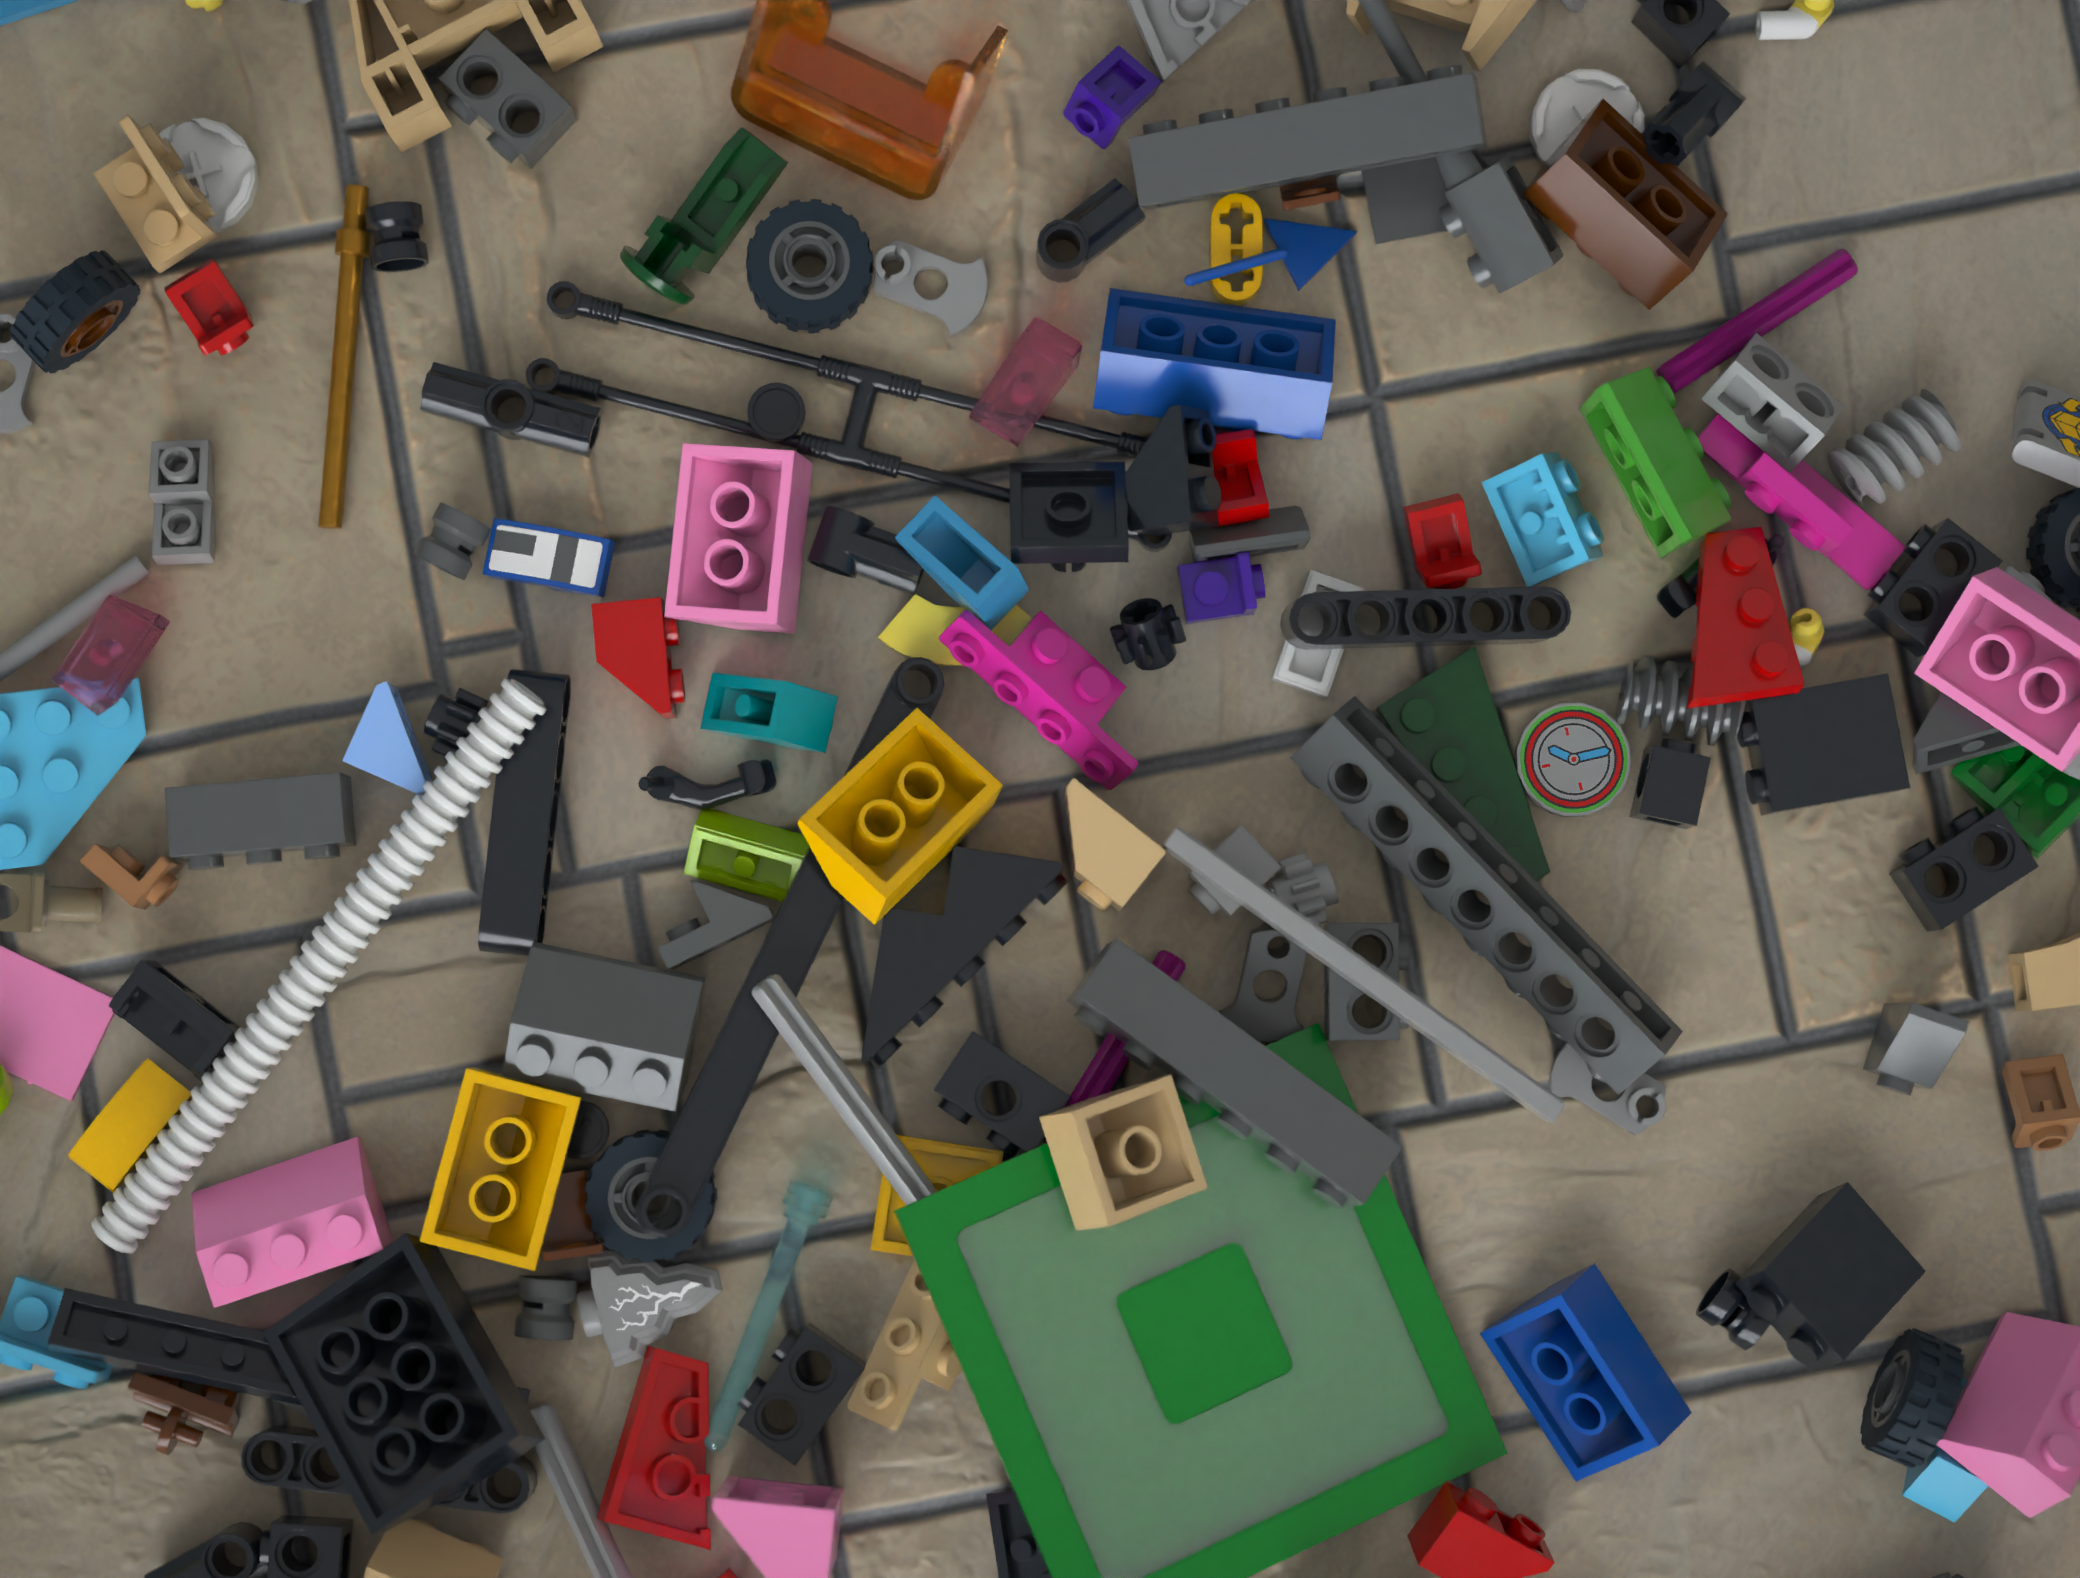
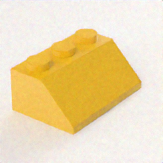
[797,708,1003,925]
[420,1067,582,1271]

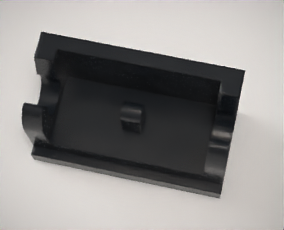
[109,959,240,1081]

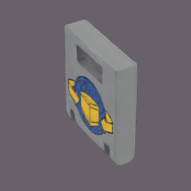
[2011,380,2080,488]

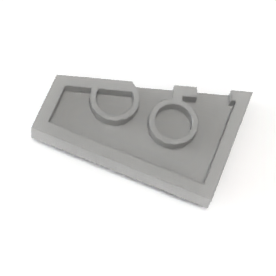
[1126,0,1252,83]

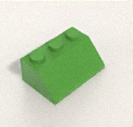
[1579,367,1732,559]

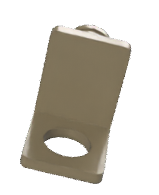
[0,872,103,933]

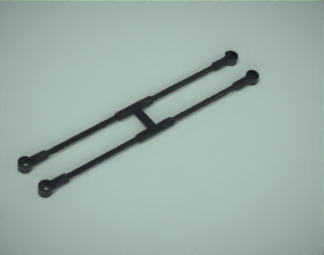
[526,281,1172,552]

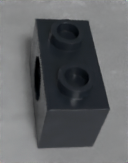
[934,1031,1070,1157]

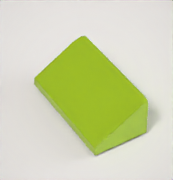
[683,809,809,902]

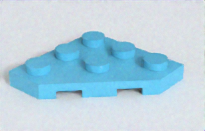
[0,677,147,870]

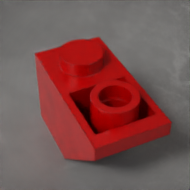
[591,597,685,719]
[1407,1481,1554,1578]

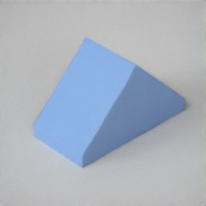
[342,681,433,796]

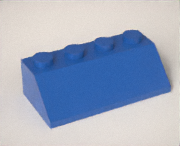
[1093,288,1336,440]

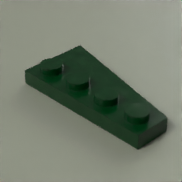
[1376,646,1550,881]

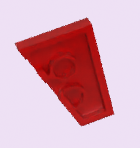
[1687,526,1805,709]
[596,1346,711,1550]

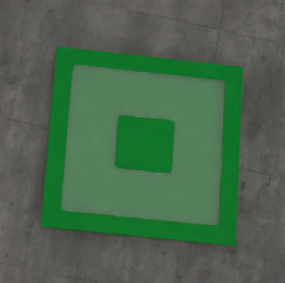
[894,1023,1507,1578]

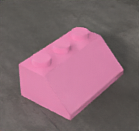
[664,443,813,634]
[1914,567,2080,772]
[191,1136,394,1308]
[1937,1312,2080,1518]
[712,1476,844,1578]

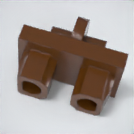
[128,1371,240,1455]

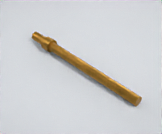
[318,184,371,529]

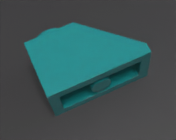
[700,673,838,753]

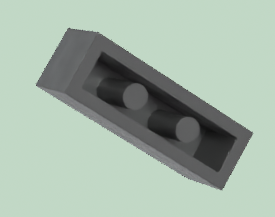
[165,772,356,870]

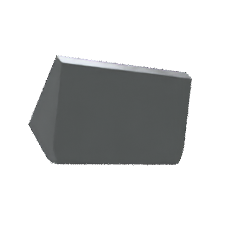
[1188,506,1311,562]

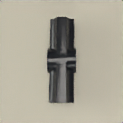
[420,362,603,458]

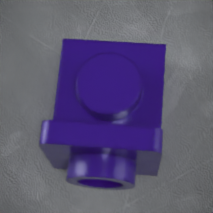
[1063,45,1162,149]
[1177,551,1266,624]

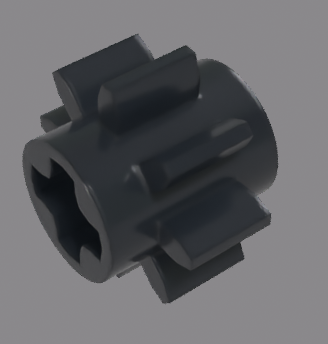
[1110,598,1186,670]
[424,688,489,756]

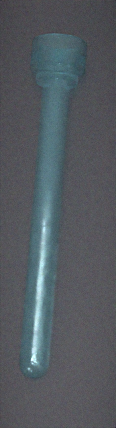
[704,1180,834,1452]

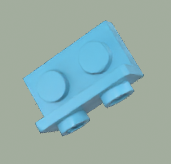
[1481,452,1604,587]
[0,1275,113,1389]

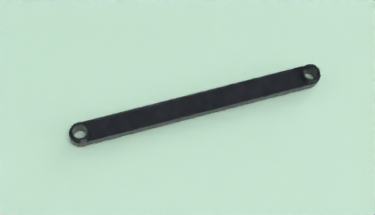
[635,657,944,1238]

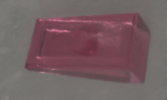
[969,317,1082,447]

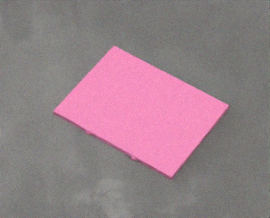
[0,945,114,1101]

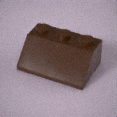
[1523,99,1728,310]

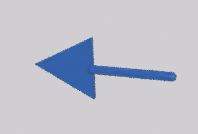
[1184,218,1357,292]

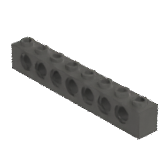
[1290,696,1683,1095]

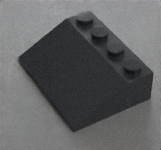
[263,1233,546,1536]

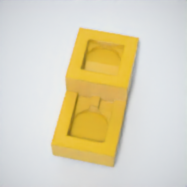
[68,1058,192,1193]

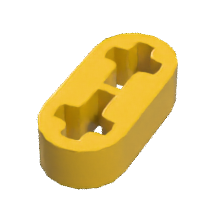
[1209,193,1263,306]

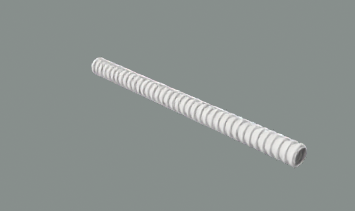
[91,678,547,1254]

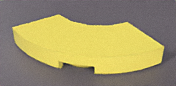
[878,594,1032,667]

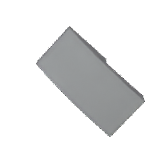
[149,439,215,565]

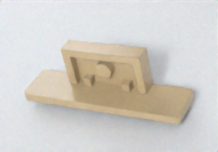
[847,1259,962,1431]

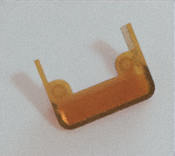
[731,0,1008,200]

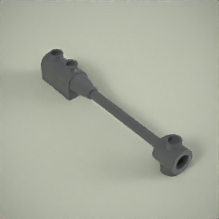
[1358,0,1564,293]

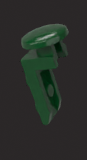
[620,127,789,305]

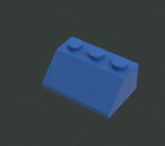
[1480,1264,1692,1482]

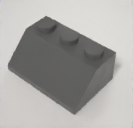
[503,942,705,1111]

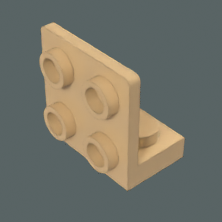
[93,115,218,273]

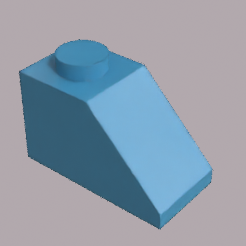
[895,495,1029,630]

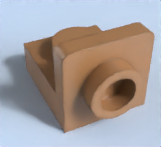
[80,843,183,910]
[2002,1054,2080,1151]

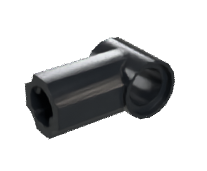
[1642,61,1746,166]
[1036,178,1145,283]
[807,506,924,595]
[144,1522,263,1578]

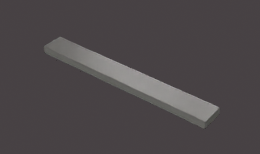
[1162,828,1566,1122]

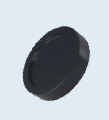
[747,383,806,442]
[567,1101,609,1159]

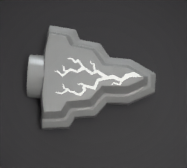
[577,1249,723,1368]

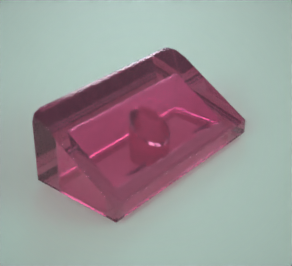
[51,595,170,716]

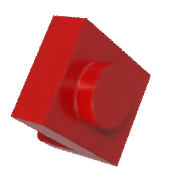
[164,258,254,356]
[1212,429,1269,528]
[1403,493,1482,589]

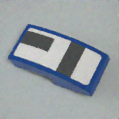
[482,518,616,598]

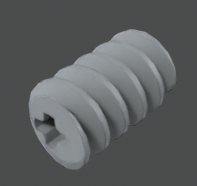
[1828,389,1962,505]

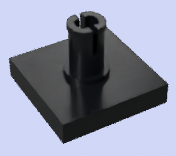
[1009,462,1129,572]

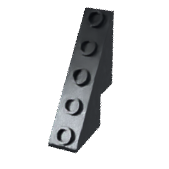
[861,846,1069,1069]

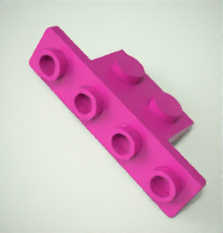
[1698,413,1905,590]
[939,610,1138,790]

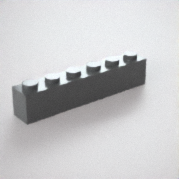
[1128,65,1488,210]
[1067,938,1403,1209]

